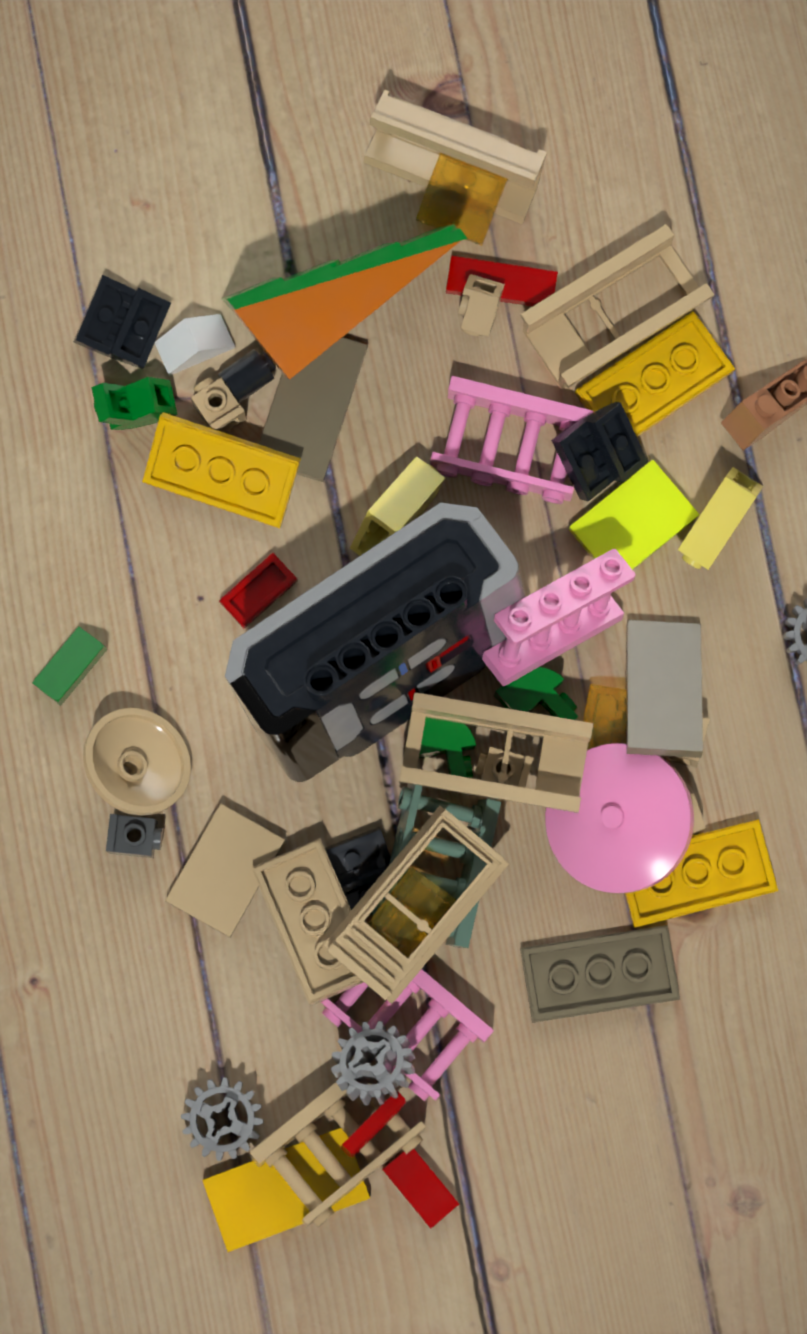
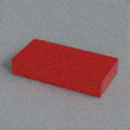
[219,552,298,629]
[341,1090,406,1157]
[382,1149,459,1229]

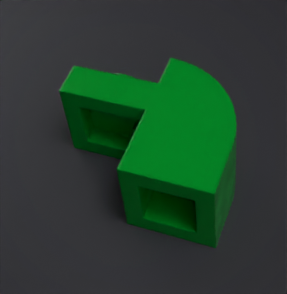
[91,377,178,430]
[494,667,578,720]
[419,717,476,778]

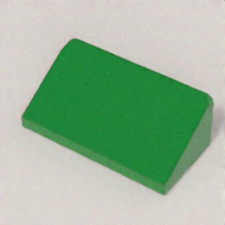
[32,626,108,706]

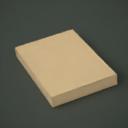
[165,804,286,938]

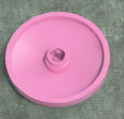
[545,743,694,893]

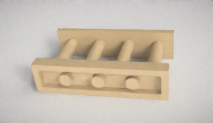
[249,1061,426,1228]

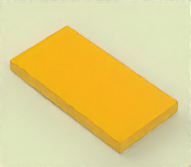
[575,311,735,437]
[142,412,301,529]
[624,819,778,928]
[202,1127,370,1252]

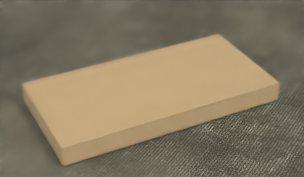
[252,838,364,1006]

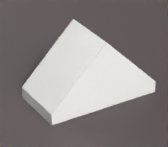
[155,314,235,376]

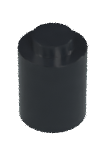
[218,349,276,404]

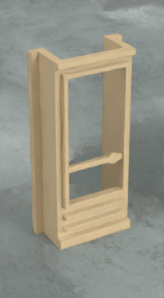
[364,89,547,224]
[520,224,714,390]
[399,692,593,813]
[323,806,509,1004]

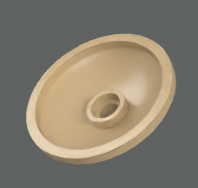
[83,708,191,815]

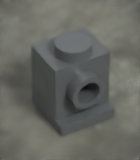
[106,814,163,858]

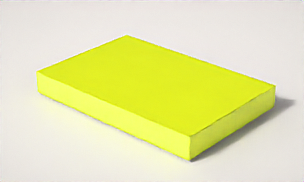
[569,460,700,570]

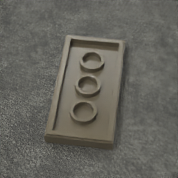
[259,337,368,483]
[626,620,703,758]
[520,925,680,1023]

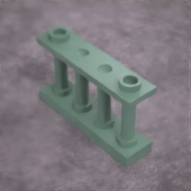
[372,783,501,948]

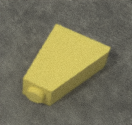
[350,456,445,556]
[678,467,764,570]

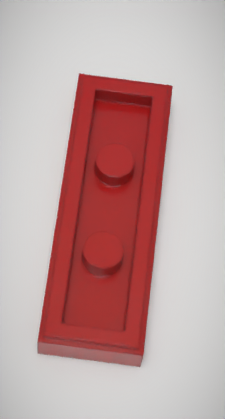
[446,256,558,307]

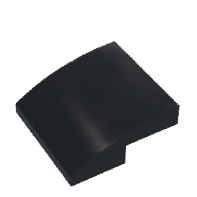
[73,275,171,369]
[551,402,648,502]
[325,827,408,915]

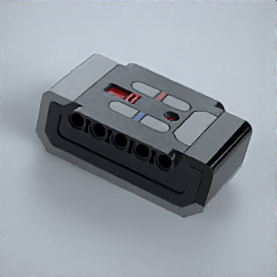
[225,503,526,782]

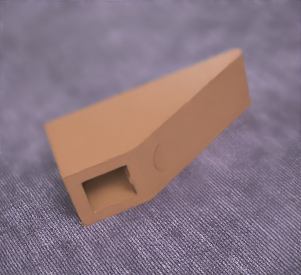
[721,359,807,451]

